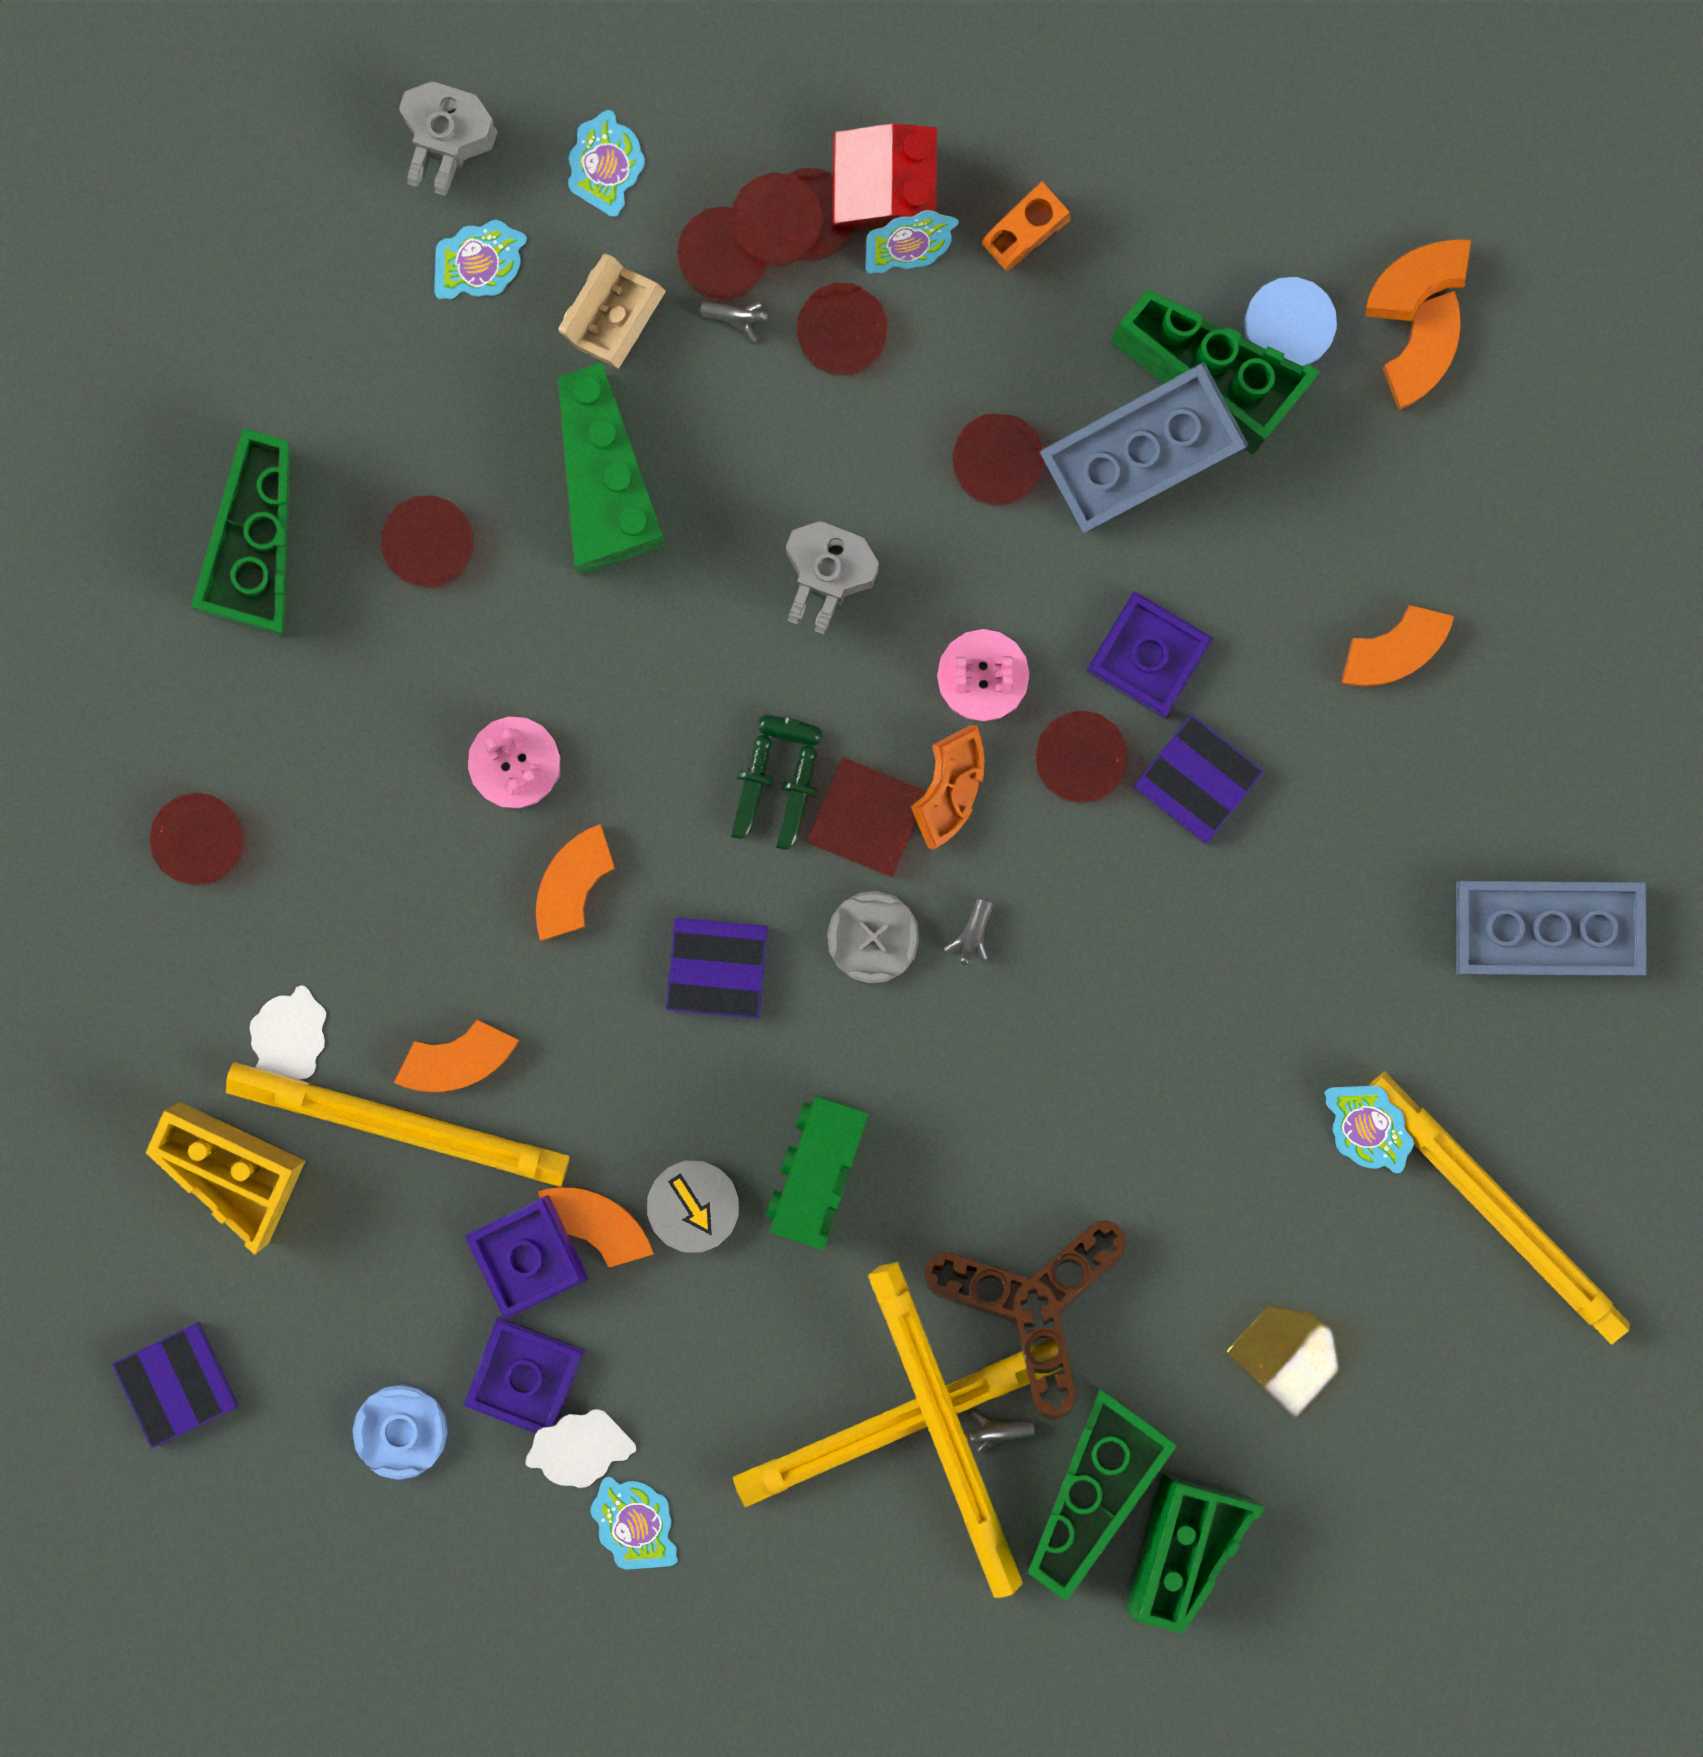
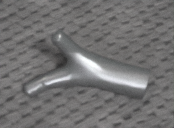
[700,299,768,344]
[944,898,994,965]
[965,1409,1035,1454]

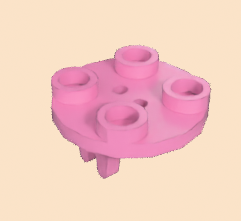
[937,629,1030,722]
[468,716,561,809]

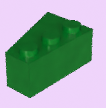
[765,1096,869,1251]
[1125,1474,1266,1634]

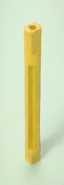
[226,1062,570,1187]
[1368,1071,1630,1345]
[868,1262,1023,1598]
[732,1339,1063,1508]

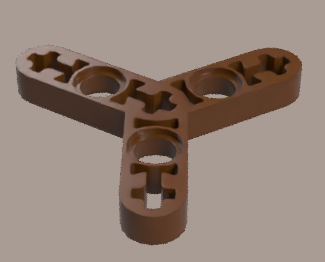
[924,1221,1126,1420]

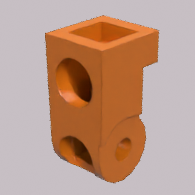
[981,181,1071,271]

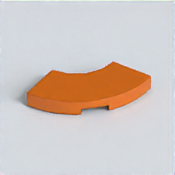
[1366,240,1471,321]
[1382,291,1460,411]
[1340,605,1455,687]
[911,725,984,849]
[536,824,616,941]
[394,1019,520,1092]
[538,1187,654,1268]

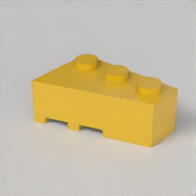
[146,1102,306,1255]

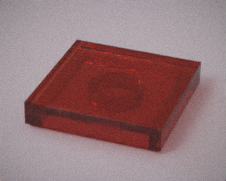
[807,757,927,878]

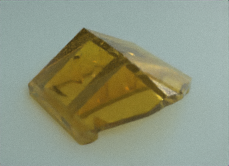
[1226,1306,1338,1416]

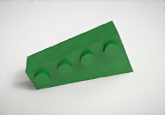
[1110,289,1321,455]
[558,362,666,575]
[191,428,291,638]
[1028,1388,1178,1602]

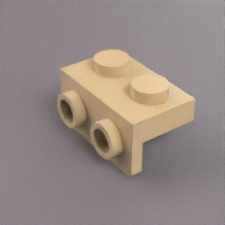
[558,253,666,369]

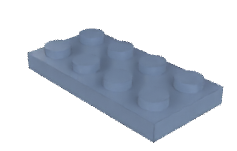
[1040,362,1248,533]
[1456,881,1647,976]

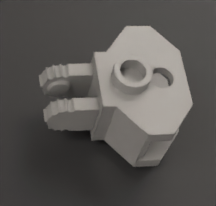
[399,81,498,196]
[785,521,879,635]

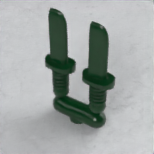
[731,715,823,850]

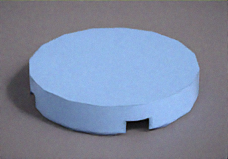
[1244,277,1337,367]
[352,1384,448,1480]

